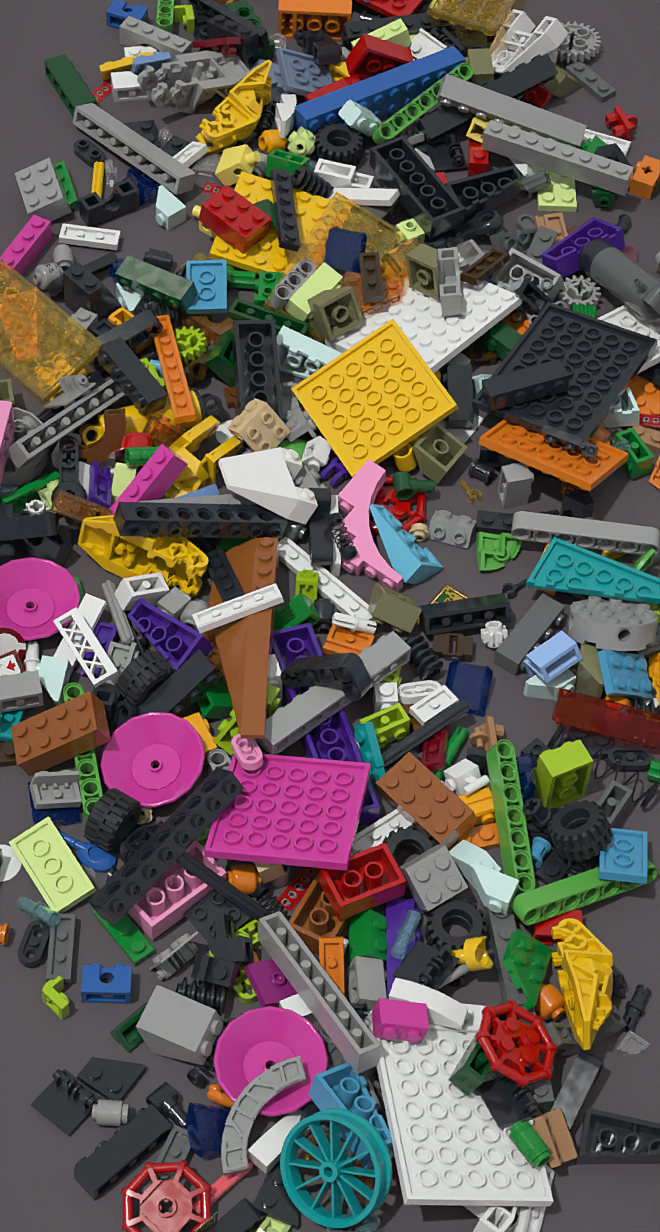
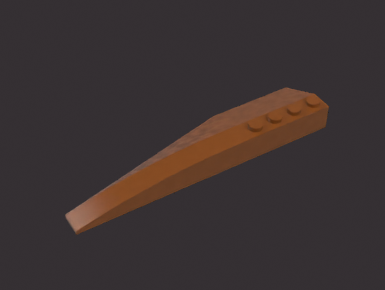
[209,537,280,738]

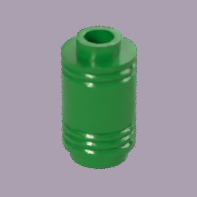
[509,1120,552,1169]

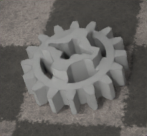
[557,275,601,309]

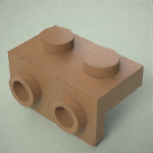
[532,1108,578,1168]

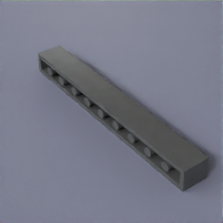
[481,901,555,1114]

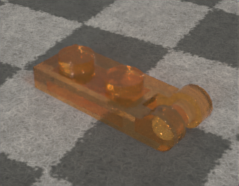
[50,490,113,522]

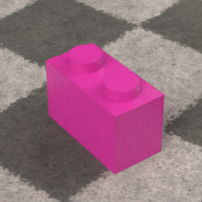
[371,998,429,1043]

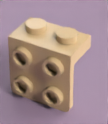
[227,399,290,452]

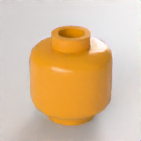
[258,129,288,154]

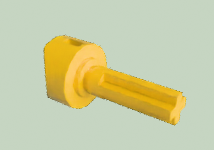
[451,936,493,971]

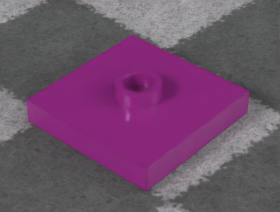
[244,959,298,1007]

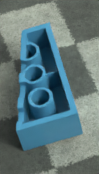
[308,1062,392,1169]

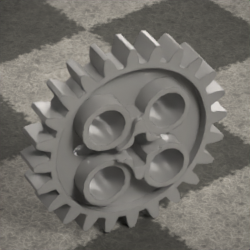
[555,21,601,63]

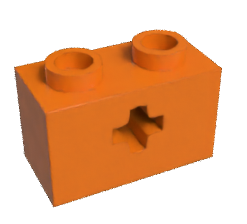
[629,155,660,200]

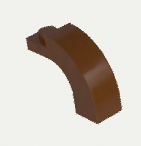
[65,408,127,465]

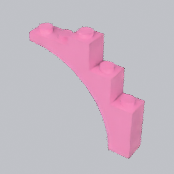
[338,460,403,592]

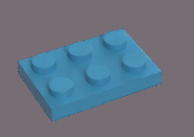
[186,259,227,314]
[597,649,653,700]
[598,828,647,884]

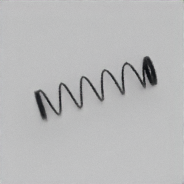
[547,724,659,809]

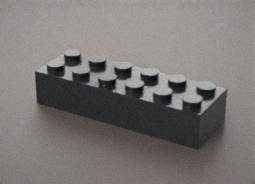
[369,136,465,239]
[231,319,284,446]

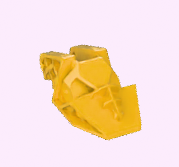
[195,59,272,156]
[160,415,244,500]
[78,515,209,597]
[551,918,613,1050]

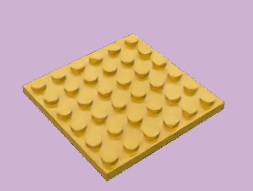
[208,171,351,285]
[291,319,459,477]

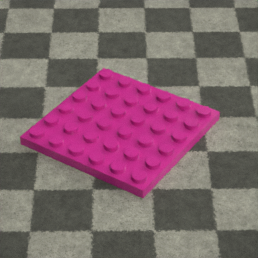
[204,753,371,870]

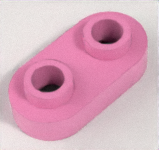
[231,734,263,771]

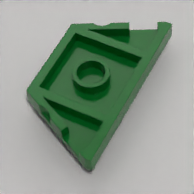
[502,929,553,1010]

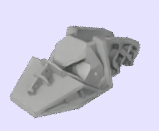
[137,51,250,114]

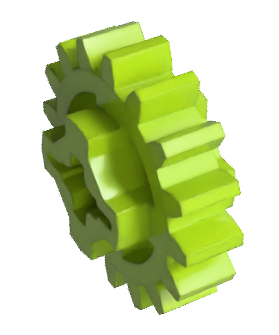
[174,326,208,364]

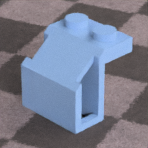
[523,631,583,683]

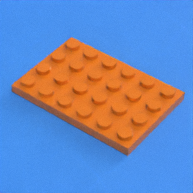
[479,419,629,491]

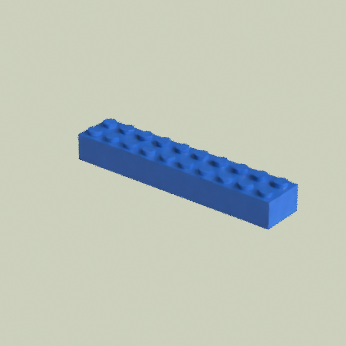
[294,46,466,145]

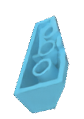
[369,504,444,584]

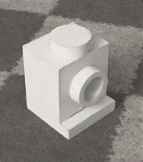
[301,436,333,471]

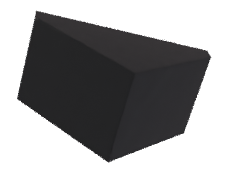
[515,277,552,315]

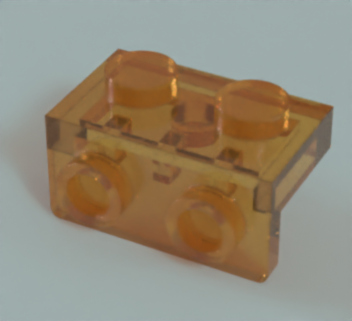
[142,415,186,447]

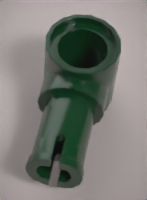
[392,472,435,500]

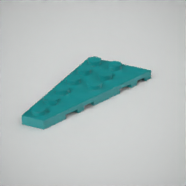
[526,537,660,604]

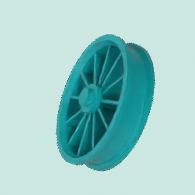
[280,1108,392,1228]

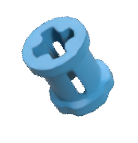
[530,837,552,868]

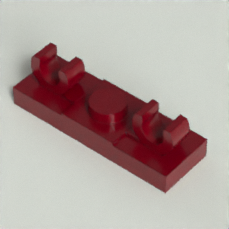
[192,37,242,55]

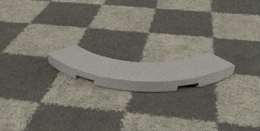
[221,1056,306,1176]

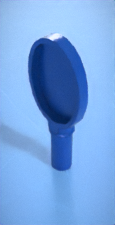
[59,830,116,873]

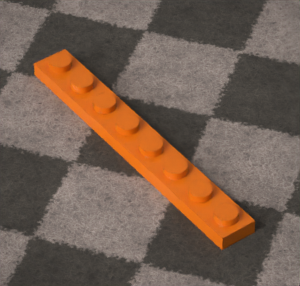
[153,314,196,424]

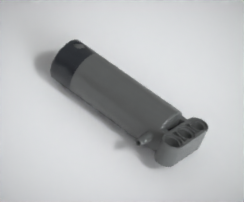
[578,239,660,320]

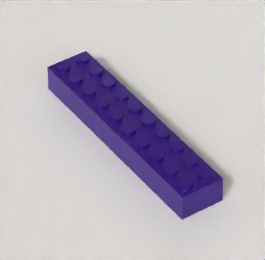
[272,623,380,826]

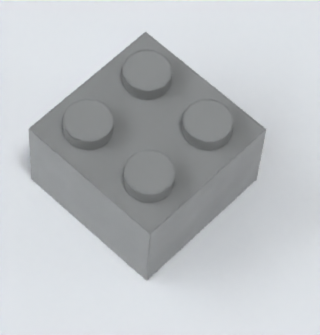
[399,845,468,911]

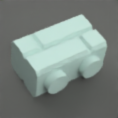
[338,100,381,137]

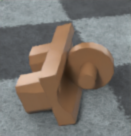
[469,716,504,754]

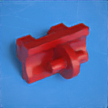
[522,86,552,109]
[605,105,638,141]

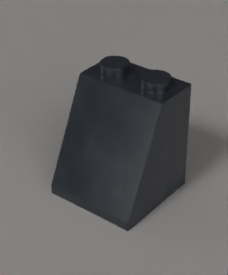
[63,263,122,322]

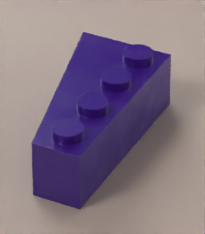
[541,217,625,278]
[128,599,213,671]

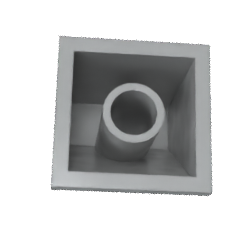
[136,985,223,1065]

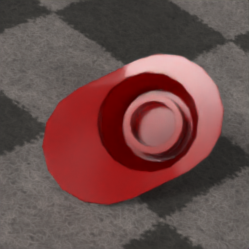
[108,432,153,459]

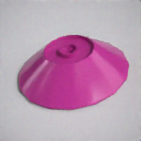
[0,557,81,641]
[101,712,205,808]
[213,1006,328,1117]

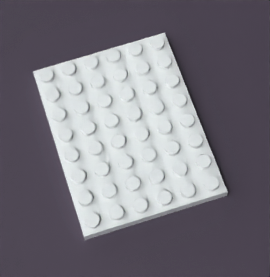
[325,270,522,373]
[369,1023,553,1207]

